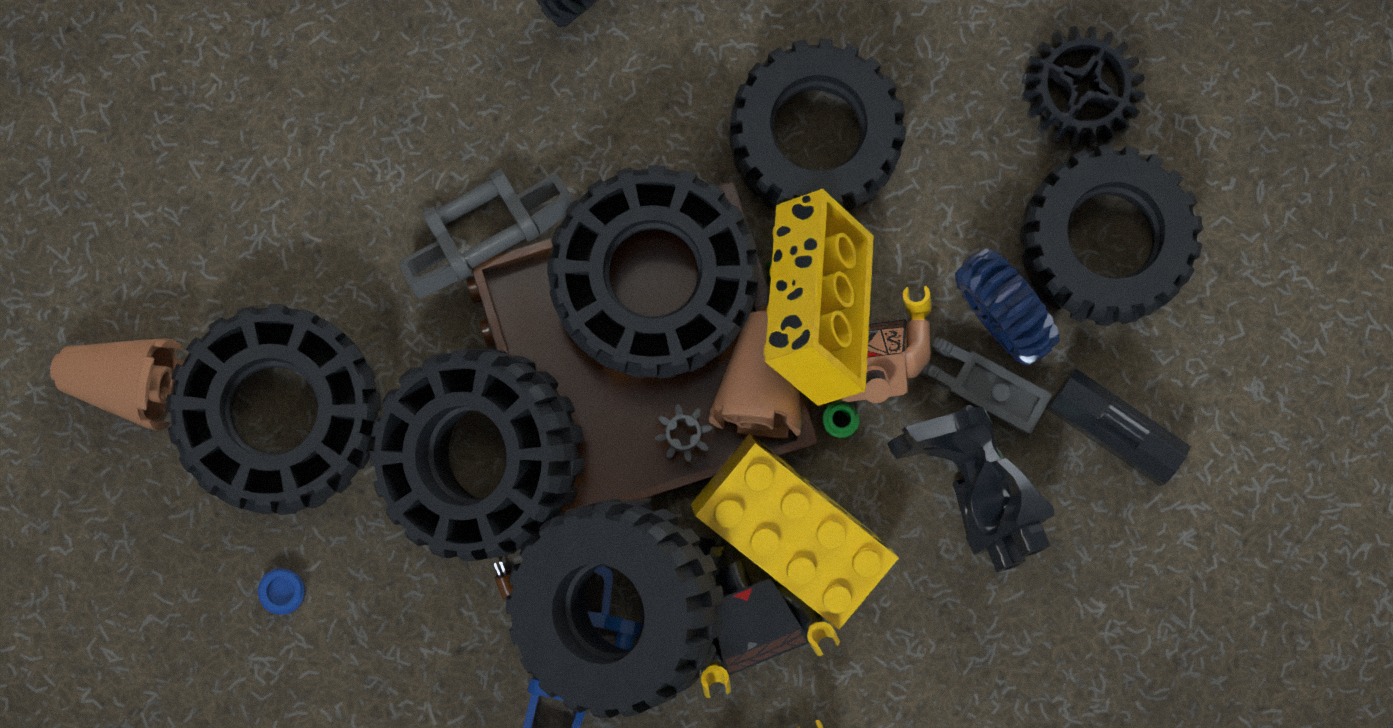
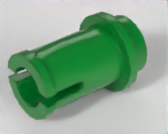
[823,401,860,438]

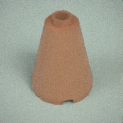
[709,305,803,438]
[50,338,184,431]

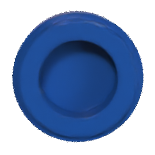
[258,568,306,615]

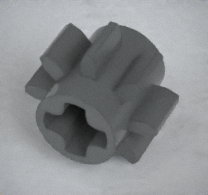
[655,404,712,463]

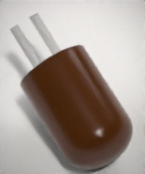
[494,561,513,600]

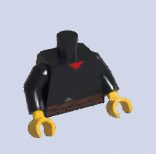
[701,560,840,698]

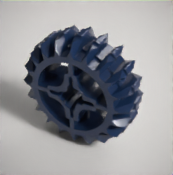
[955,248,1060,366]

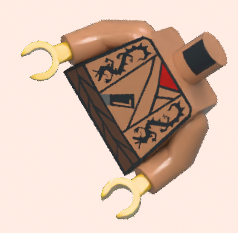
[841,286,932,403]

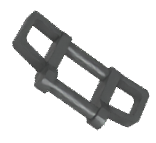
[398,168,574,298]

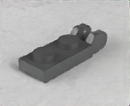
[920,337,1052,436]

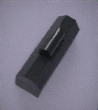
[1046,368,1191,486]

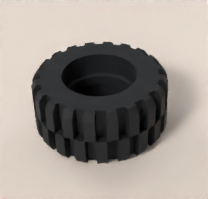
[730,38,906,213]
[1020,145,1203,326]

